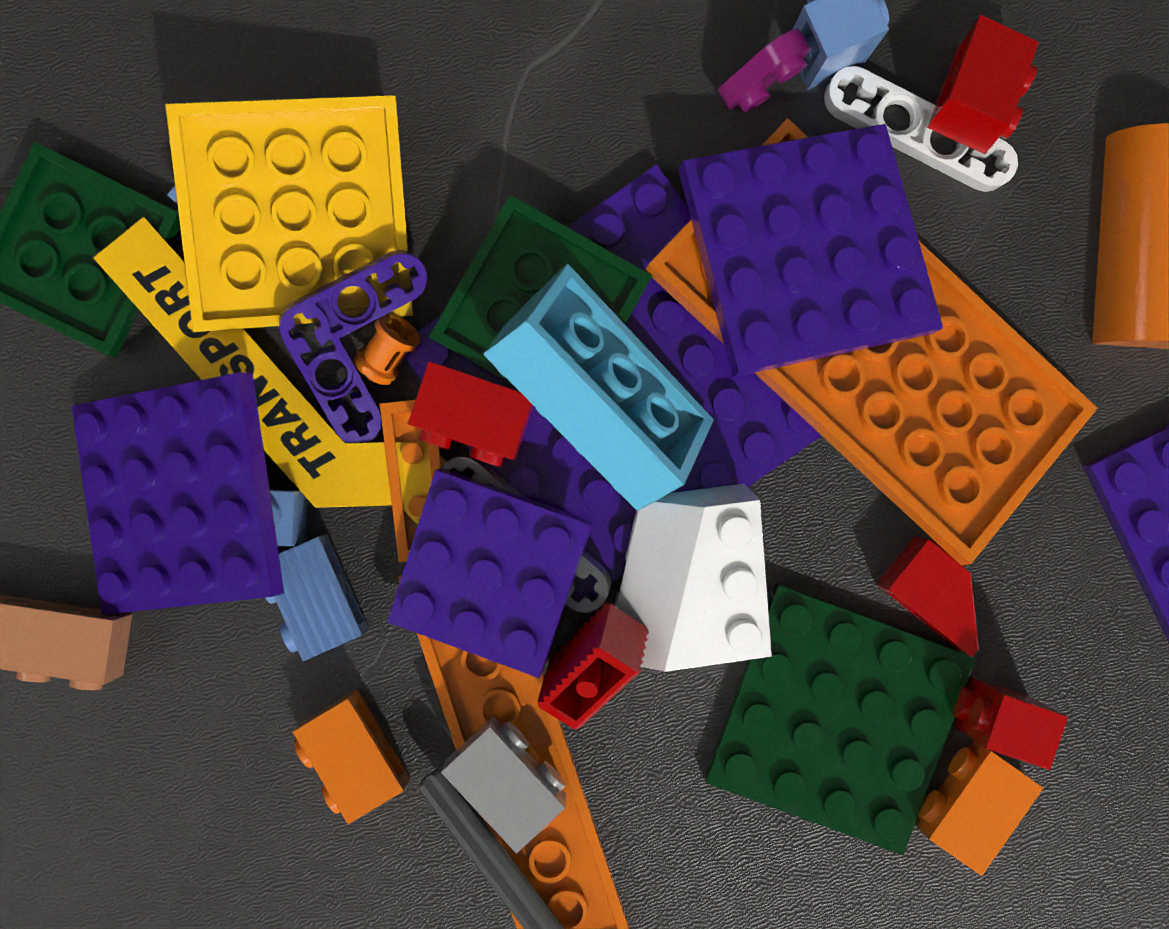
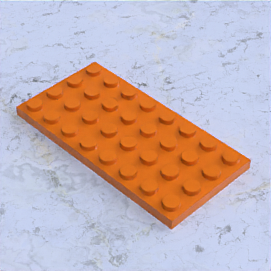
[644,118,1098,566]

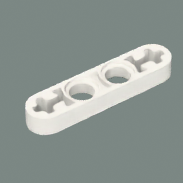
[824,66,1018,192]

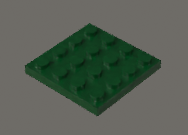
[704,583,976,856]

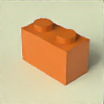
[292,689,411,824]
[915,740,1044,876]

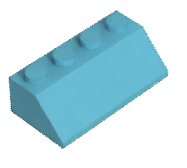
[483,264,714,511]

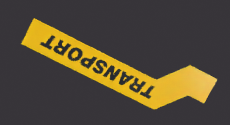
[93,217,456,525]

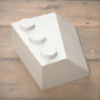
[614,483,772,672]

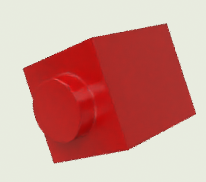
[876,536,979,657]

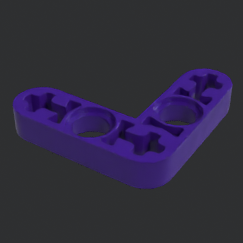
[279,250,427,443]

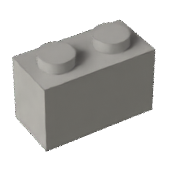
[441,716,566,854]

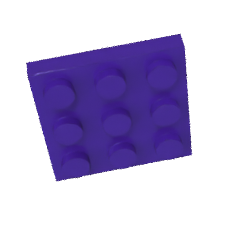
[387,468,593,678]

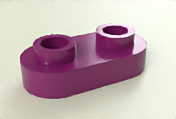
[718,29,811,113]

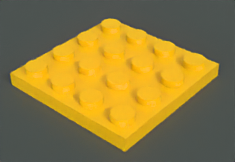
[165,96,413,332]

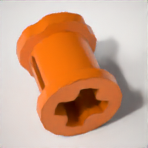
[353,313,421,385]

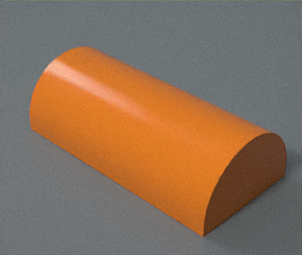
[1092,123,1169,349]

